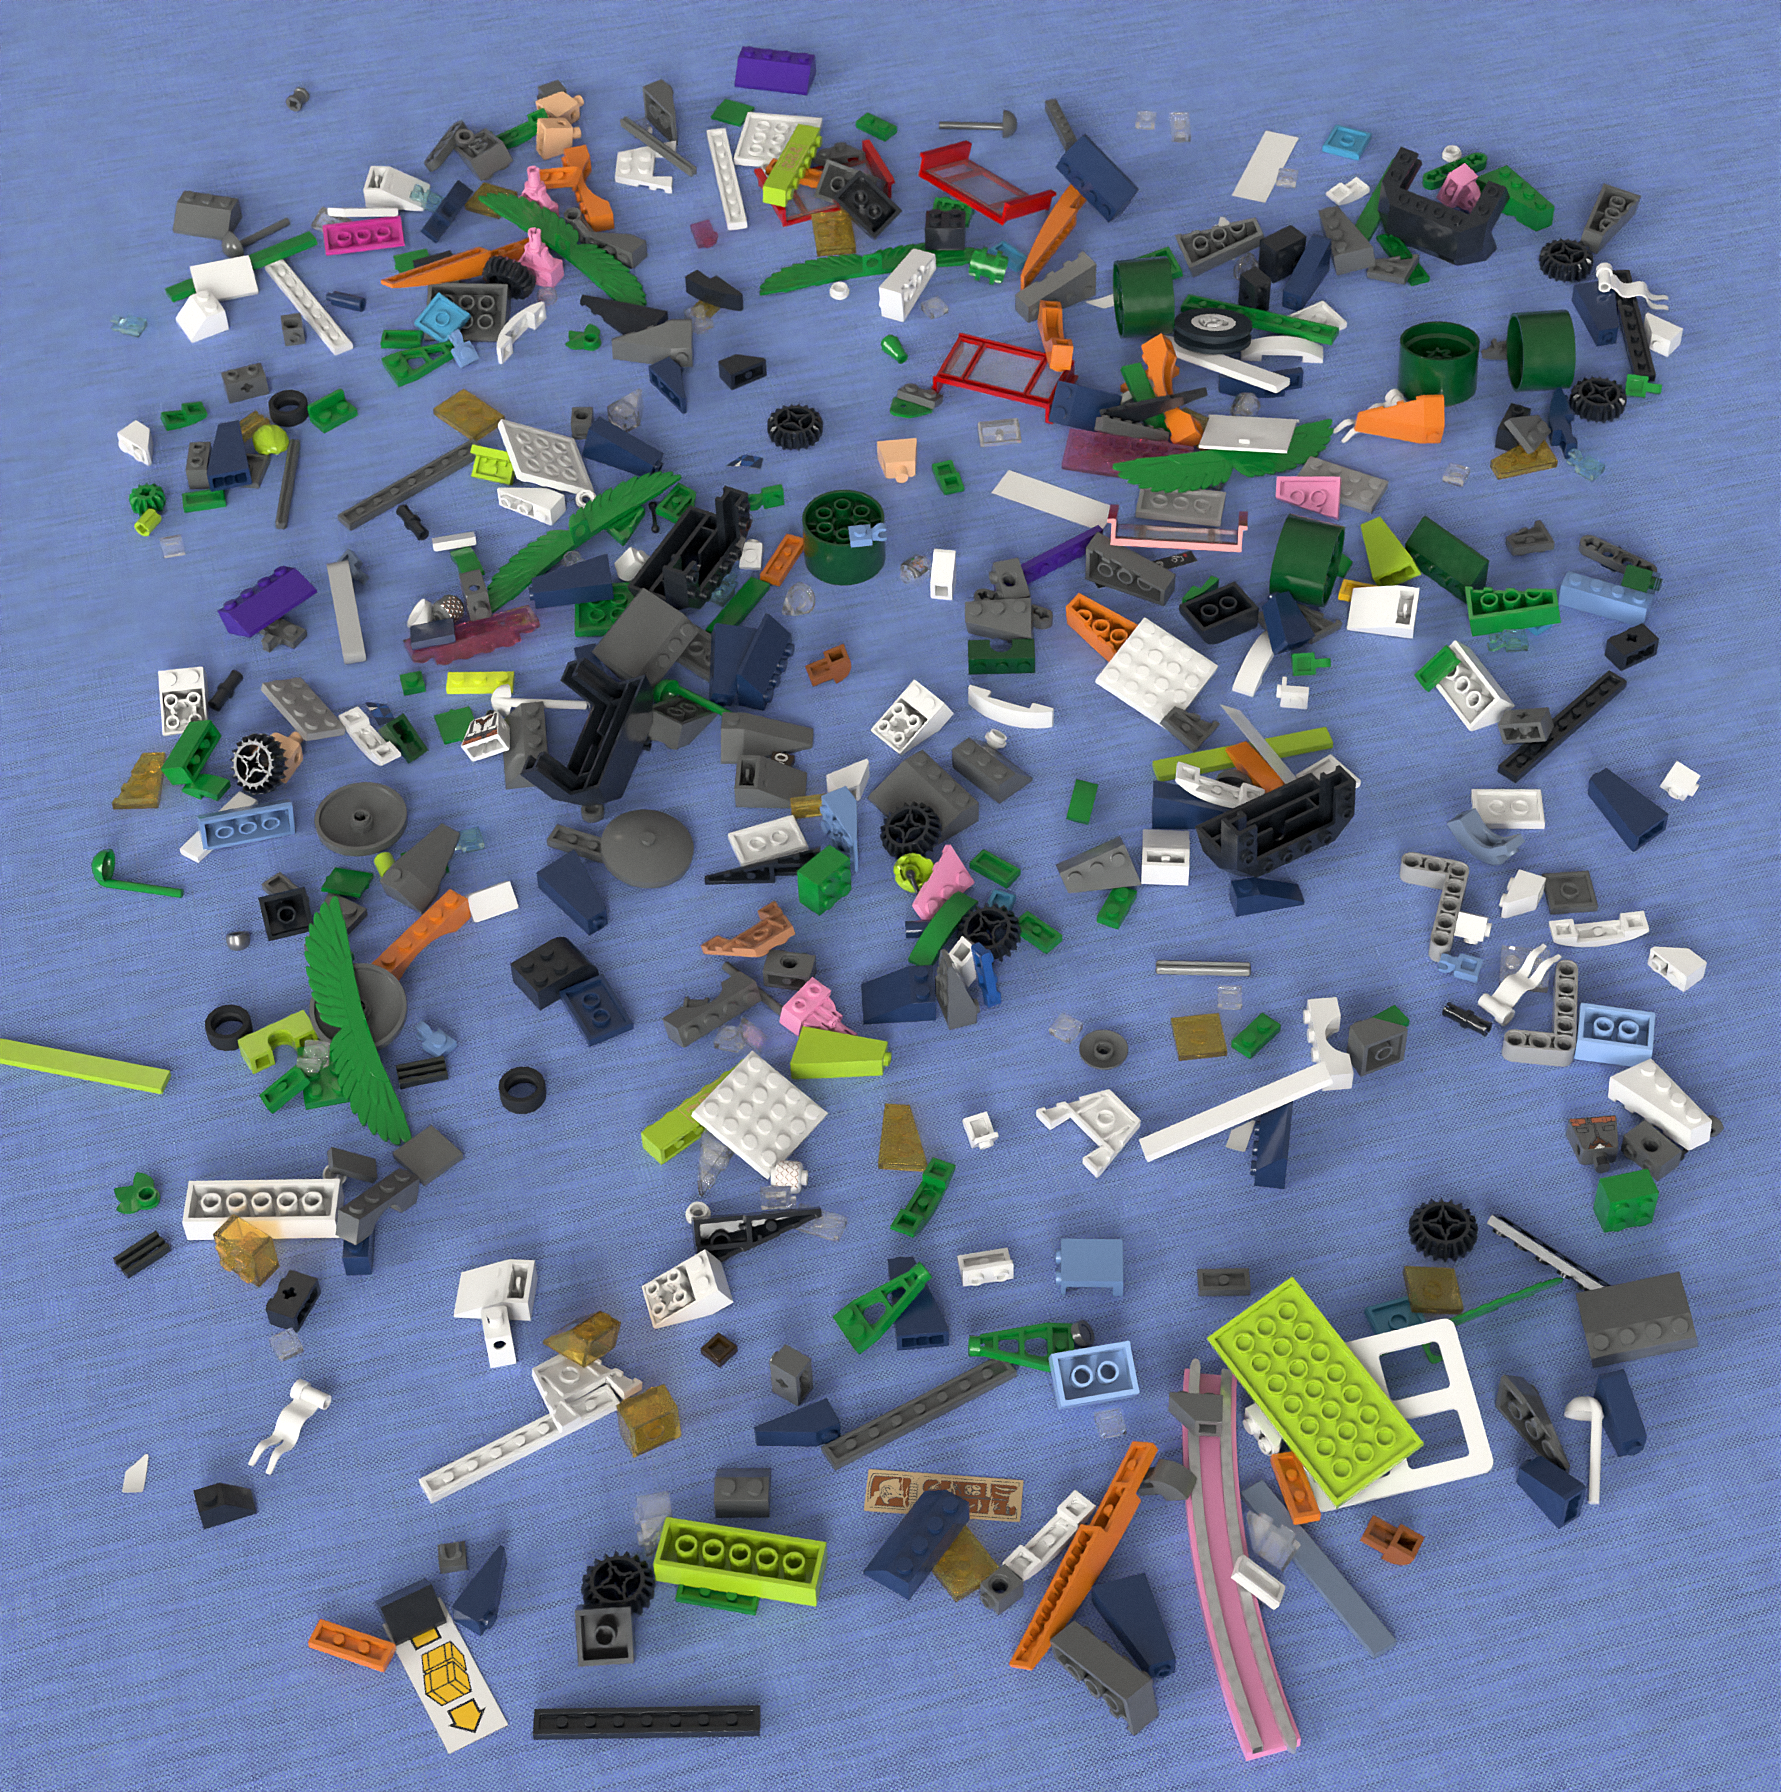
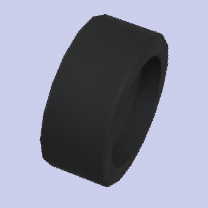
[268,390,309,427]
[205,1004,253,1051]
[498,1067,546,1114]

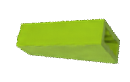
[1360,516,1421,586]
[790,1026,892,1079]

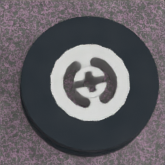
[1174,308,1252,355]

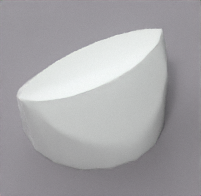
[407,599,433,628]

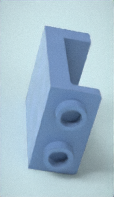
[1056,1238,1124,1296]

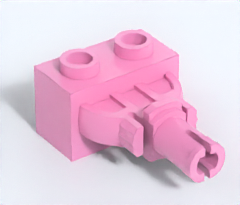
[1436,163,1481,213]
[518,166,560,219]
[518,227,564,290]
[779,977,858,1036]

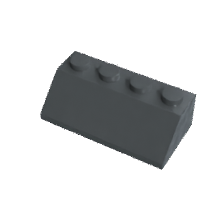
[503,701,549,790]

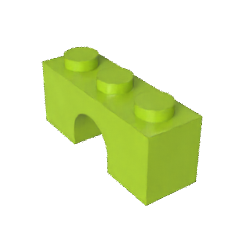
[237,1010,319,1074]

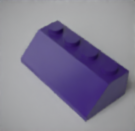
[734,46,816,96]
[218,566,317,638]

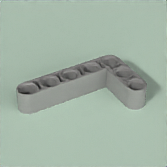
[327,560,367,665]
[1399,852,1469,962]
[1501,959,1578,1067]

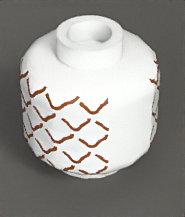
[771,1160,808,1194]

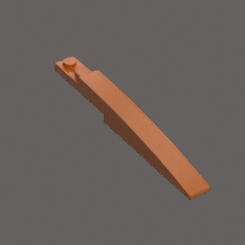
[1021,184,1087,290]
[381,238,549,288]
[1009,1441,1158,1670]

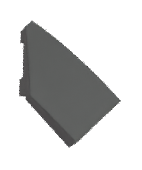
[1481,338,1507,360]

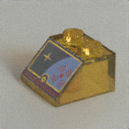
[543,1310,621,1368]

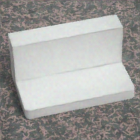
[464,881,518,923]

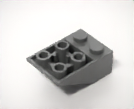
[734,755,807,809]

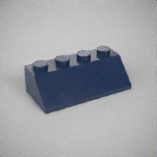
[1055,134,1139,222]
[736,613,795,711]
[1250,1101,1293,1189]
[863,1490,970,1600]

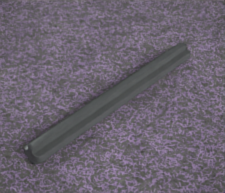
[620,116,697,177]
[275,439,300,530]

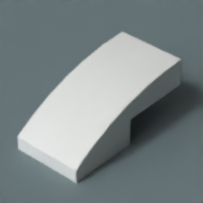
[1326,177,1370,205]

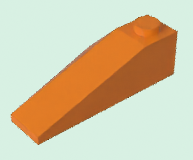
[1354,395,1445,444]
[1225,741,1285,794]

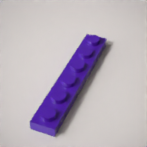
[994,525,1103,591]

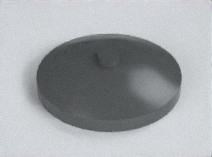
[314,782,408,856]
[600,809,694,888]
[309,963,408,1051]

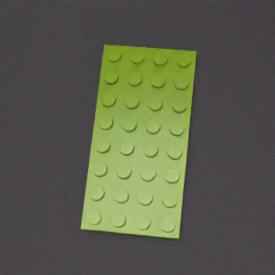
[1207,1276,1424,1509]

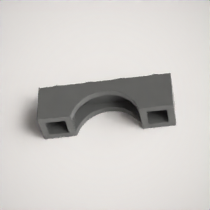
[662,971,762,1048]
[335,1168,420,1245]

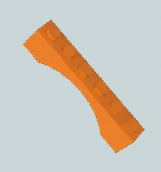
[561,145,615,232]
[1037,300,1074,372]
[1141,333,1204,451]
[371,889,471,981]

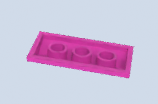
[322,215,405,256]

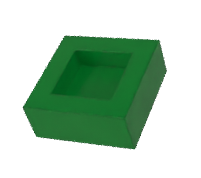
[399,670,426,696]

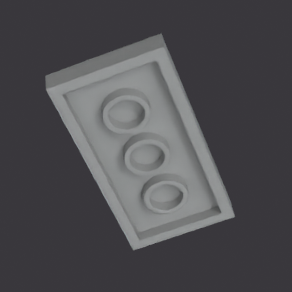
[1297,456,1389,513]
[1135,488,1226,527]
[261,677,346,741]

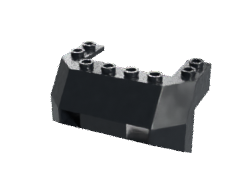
[1378,147,1510,266]
[627,486,752,614]
[520,657,653,807]
[1195,765,1356,878]

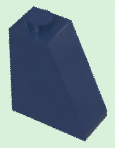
[1262,591,1316,655]
[1593,1369,1647,1457]
[1516,1455,1587,1529]

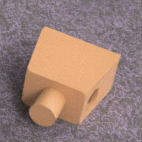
[536,92,584,125]
[536,118,581,160]
[877,438,917,483]
[252,731,303,783]

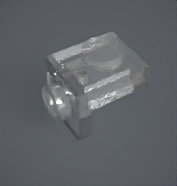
[684,305,714,335]
[296,1039,330,1073]
[760,1185,797,1210]

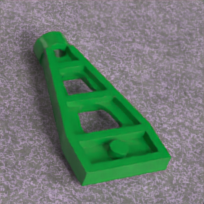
[381,339,465,387]
[833,1261,933,1355]
[968,1322,1074,1372]

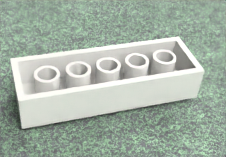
[182,1179,344,1240]

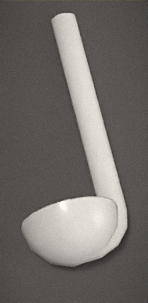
[491,684,587,717]
[1564,1396,1604,1504]

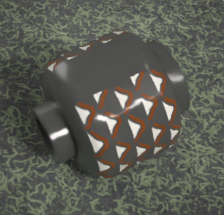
[432,594,464,623]

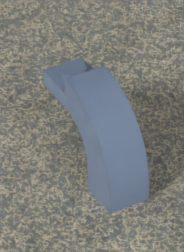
[1447,808,1525,865]

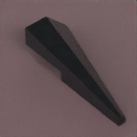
[580,295,668,335]
[1099,387,1208,435]
[705,845,821,885]
[691,1207,822,1262]

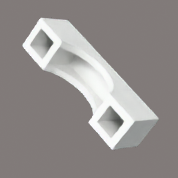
[1303,997,1354,1091]

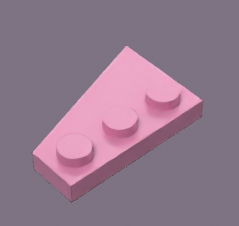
[1276,476,1342,520]
[912,844,975,920]

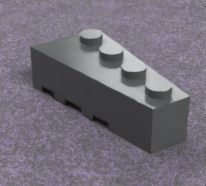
[1580,184,1641,254]
[1318,206,1376,275]
[1175,217,1264,277]
[1015,251,1096,323]
[1085,532,1176,606]
[1050,1620,1158,1736]

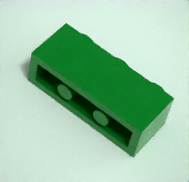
[161,720,222,785]

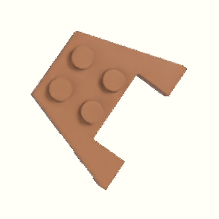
[700,901,795,957]

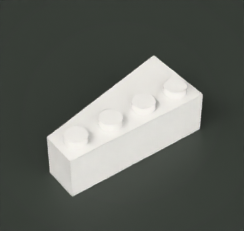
[879,248,936,322]
[1608,1058,1712,1151]

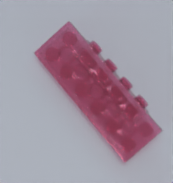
[1061,428,1194,478]
[403,605,540,665]

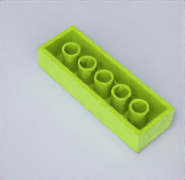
[653,1517,828,1607]

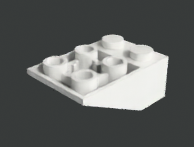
[363,166,431,211]
[1347,585,1420,639]
[158,667,208,736]
[871,679,954,755]
[1141,829,1190,886]
[641,1249,733,1329]
[454,1259,538,1321]

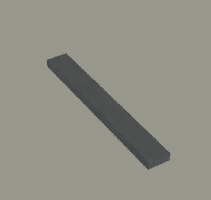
[337,439,483,531]
[821,1359,1017,1471]

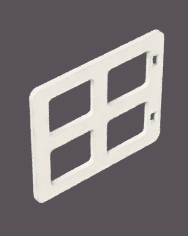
[1303,1319,1493,1512]

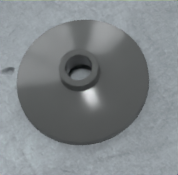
[1079,1030,1128,1070]

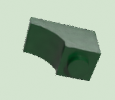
[378,713,429,764]

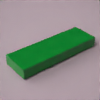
[675,1584,760,1616]

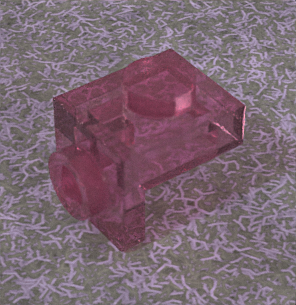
[690,220,718,248]

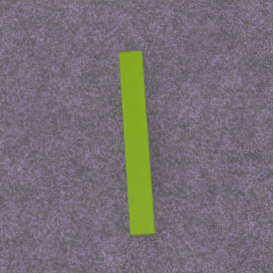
[1152,727,1333,782]
[0,1038,171,1094]

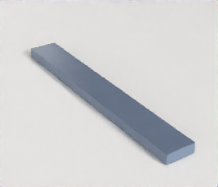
[1240,1480,1397,1659]

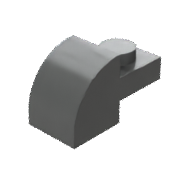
[1137,1459,1197,1501]

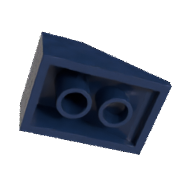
[1048,381,1123,437]
[861,965,936,1025]

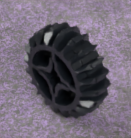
[1539,238,1594,283]
[482,255,536,300]
[1569,376,1627,424]
[767,403,823,451]
[229,733,288,794]
[880,801,942,859]
[957,903,1022,965]
[1408,1197,1478,1263]
[581,1551,656,1616]

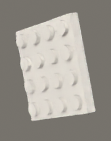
[734,112,823,167]
[498,419,594,495]
[1095,617,1218,730]
[691,1051,828,1180]

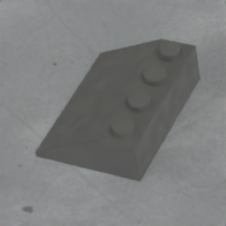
[424,283,512,342]
[592,588,700,690]
[868,750,979,847]
[1575,1272,1698,1368]

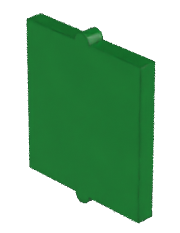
[711,99,755,127]
[393,248,429,274]
[434,706,475,745]
[321,867,374,898]

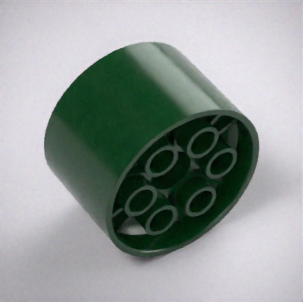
[1112,256,1175,339]
[1506,309,1576,392]
[1397,321,1480,406]
[802,490,886,586]
[1269,514,1345,608]

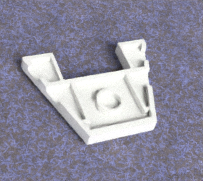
[615,141,677,193]
[1036,1089,1141,1178]
[532,1347,643,1434]

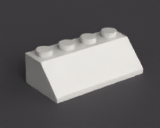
[1436,640,1515,731]

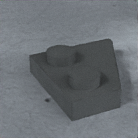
[812,142,865,167]
[1367,254,1419,285]
[1504,415,1551,455]
[1505,520,1554,556]
[1297,603,1342,644]
[1159,706,1220,752]

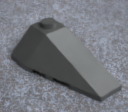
[612,319,694,367]
[721,712,814,764]
[379,823,461,915]
[935,949,980,1030]
[1495,1375,1570,1474]

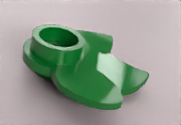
[565,324,601,351]
[114,1172,161,1214]

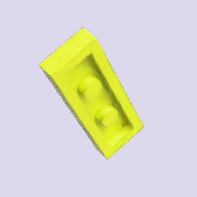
[446,671,515,694]

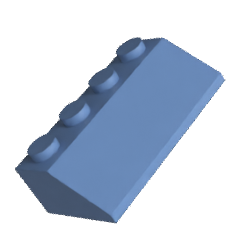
[1558,571,1656,626]
[197,799,295,850]

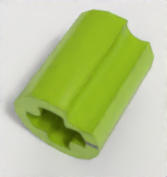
[134,508,162,536]
[374,852,395,878]

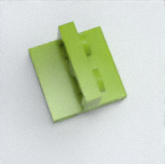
[470,444,515,486]

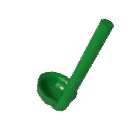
[653,679,732,716]
[91,849,184,898]

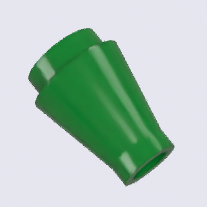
[881,334,908,364]

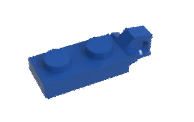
[971,942,1001,1008]

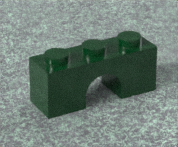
[1621,564,1663,595]
[968,639,1035,675]

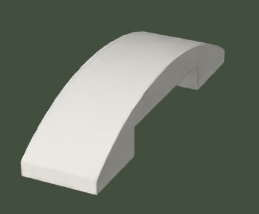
[497,302,546,364]
[1241,336,1323,363]
[1232,630,1274,697]
[968,685,1054,729]
[338,706,401,766]
[1175,761,1265,808]
[1549,911,1649,947]
[1002,1490,1096,1581]

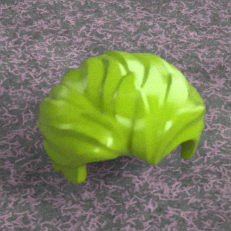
[252,424,289,455]
[893,853,935,893]

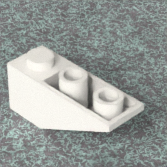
[497,487,566,526]

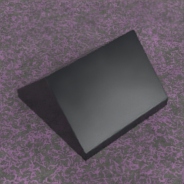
[258,886,314,941]
[374,1578,447,1646]

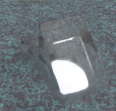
[714,1017,767,1057]

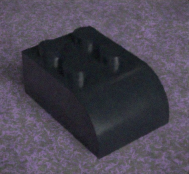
[833,170,902,240]
[1179,582,1259,645]
[510,937,599,1011]

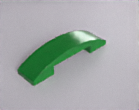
[490,107,548,149]
[908,891,978,966]
[890,1157,956,1238]

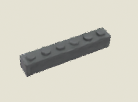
[1045,99,1077,152]
[1094,415,1169,445]

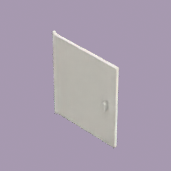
[1199,415,1299,453]

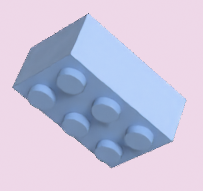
[1574,1003,1655,1067]
[1048,1341,1139,1410]

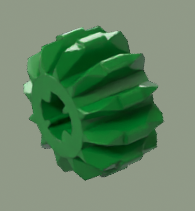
[129,483,166,516]

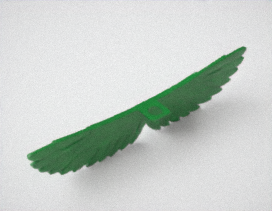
[478,192,647,306]
[759,243,975,296]
[1112,419,1334,493]
[487,471,682,613]
[304,896,412,1146]
[1379,1277,1564,1364]

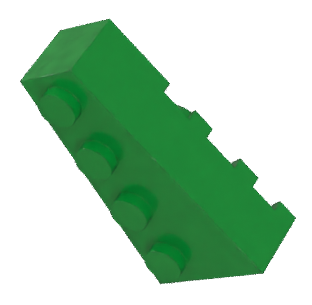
[1476,165,1555,232]
[1465,587,1561,637]

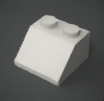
[176,289,229,343]

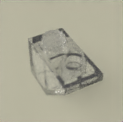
[607,388,644,432]
[632,1491,673,1557]
[1246,1510,1301,1572]

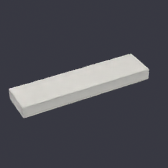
[180,791,258,863]

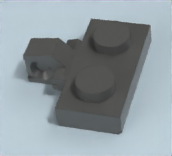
[259,618,307,653]

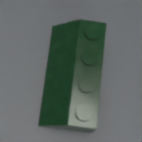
[1405,516,1489,604]

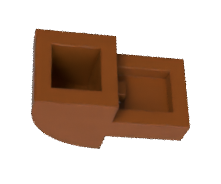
[805,644,851,686]
[1360,1515,1425,1565]

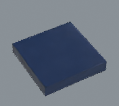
[410,618,456,650]

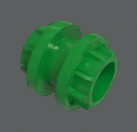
[968,246,1009,285]

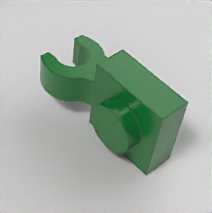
[1625,374,1662,398]
[748,484,784,511]
[1291,652,1331,676]

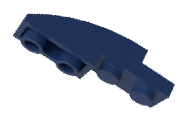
[420,180,473,243]
[1218,367,1304,398]
[1547,387,1578,459]

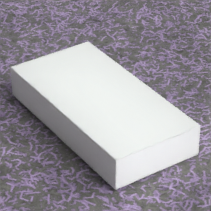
[432,531,476,552]
[1231,1554,1286,1610]

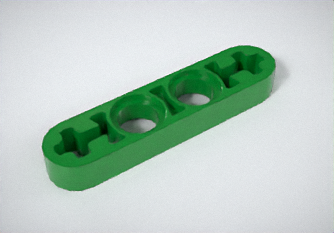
[1422,152,1487,190]

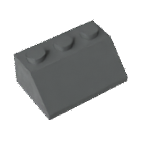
[814,159,886,204]
[173,190,242,240]
[952,738,1032,804]

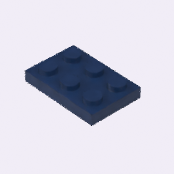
[559,974,634,1047]

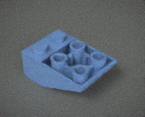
[820,786,858,872]

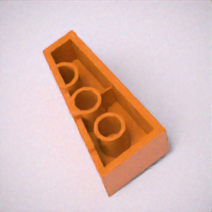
[1066,593,1138,662]

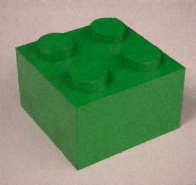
[797,844,852,916]
[1593,1169,1659,1233]

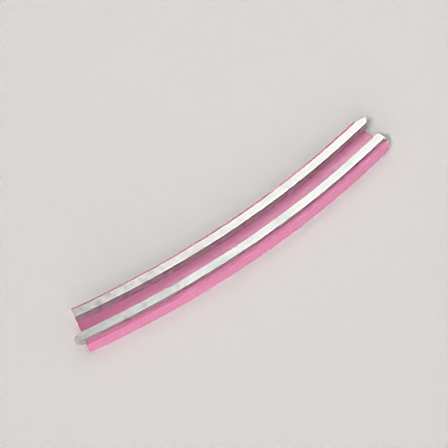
[1182,1358,1301,1761]

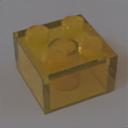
[213,1214,280,1287]
[616,1384,681,1458]

